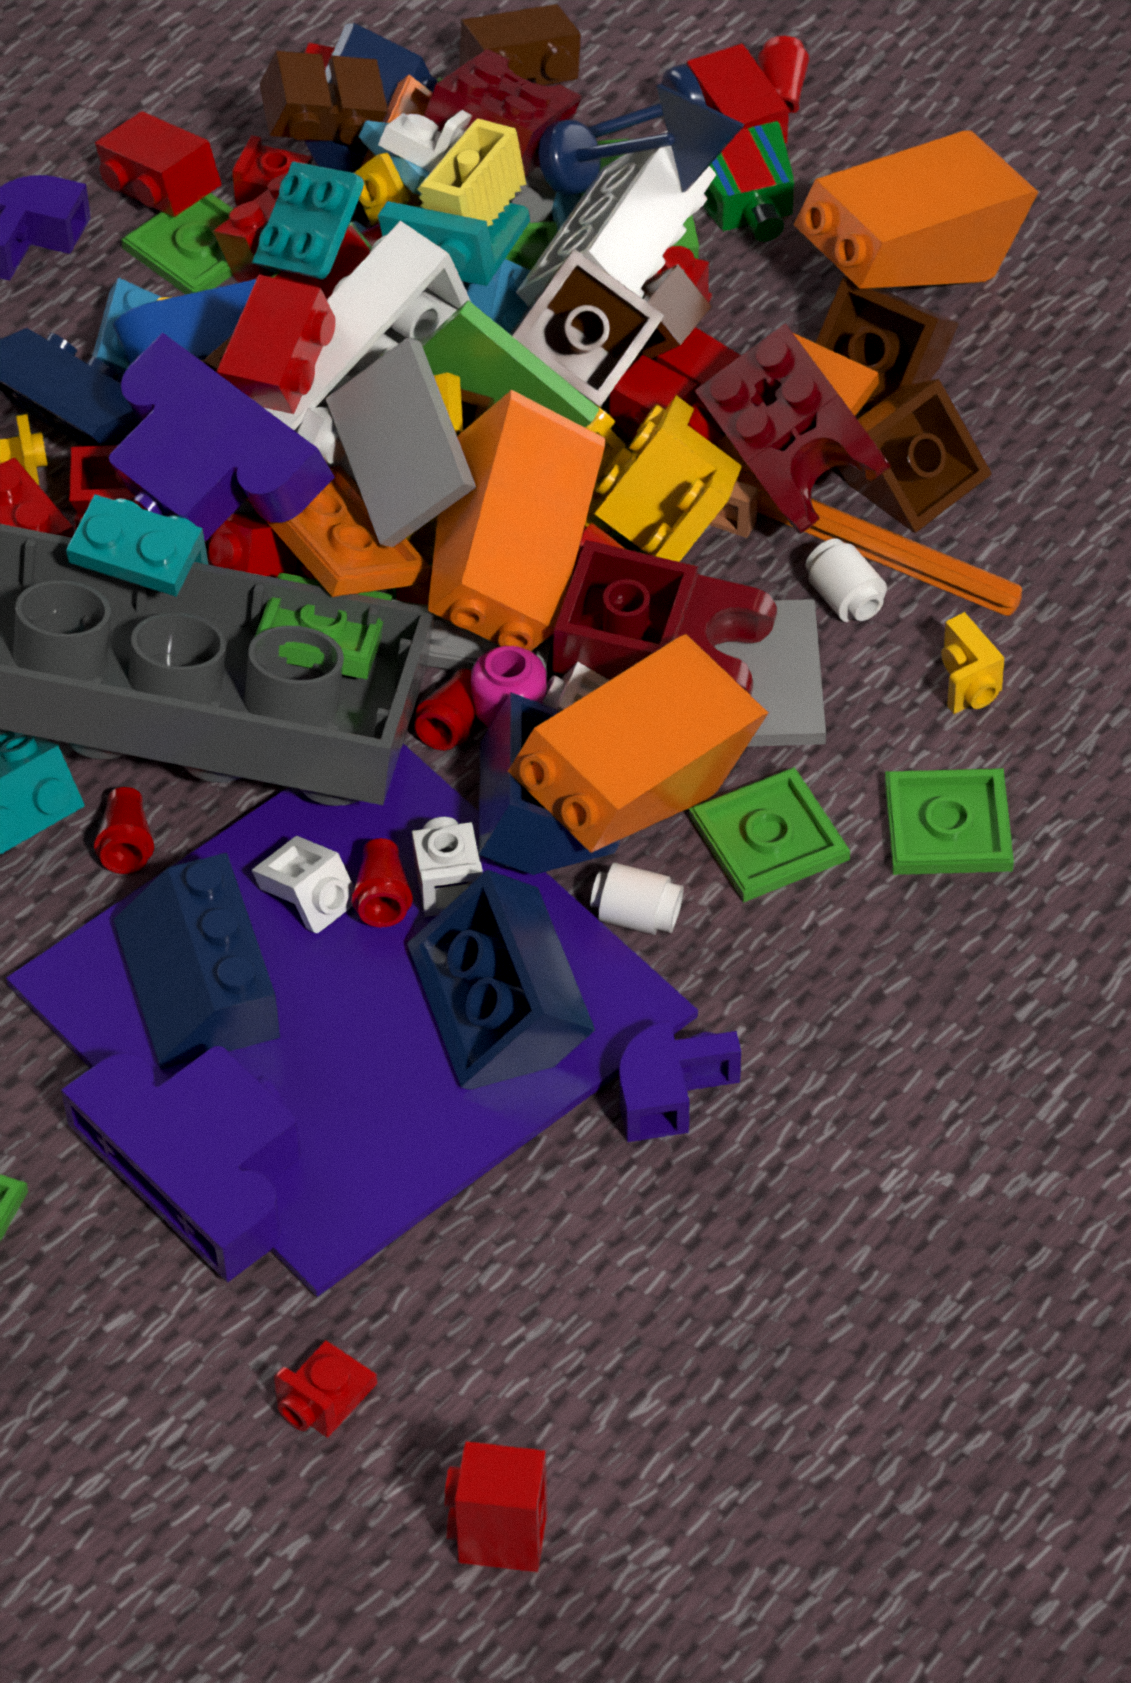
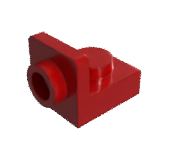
[274,1340,377,1438]

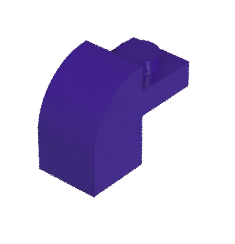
[0,175,91,281]
[619,1020,741,1142]

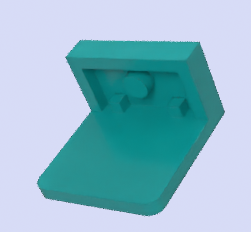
[252,161,364,280]
[378,201,530,286]
[66,494,209,597]
[0,731,85,855]

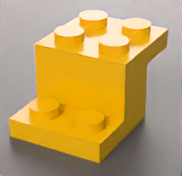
[594,395,742,562]

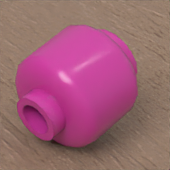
[471,646,547,728]

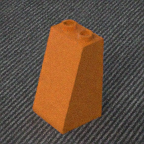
[793,130,1038,289]
[428,390,605,651]
[508,634,769,853]

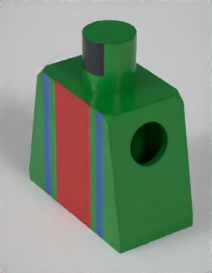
[703,121,794,242]

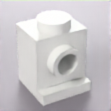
[412,817,483,917]

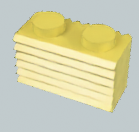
[417,119,526,226]

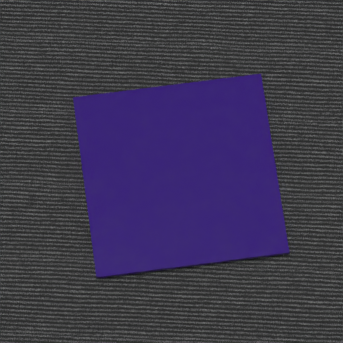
[6,743,698,1297]

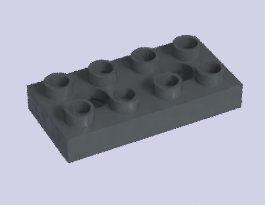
[0,524,434,806]

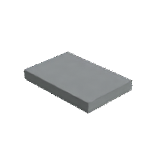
[326,337,476,547]
[714,599,826,747]

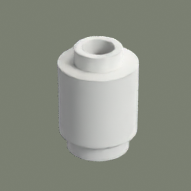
[806,539,887,622]
[590,863,684,935]

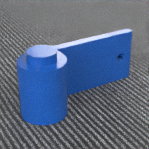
[113,279,256,365]

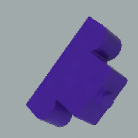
[109,332,335,541]
[61,1046,300,1283]

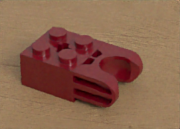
[424,49,582,177]
[694,323,891,534]
[553,540,777,695]

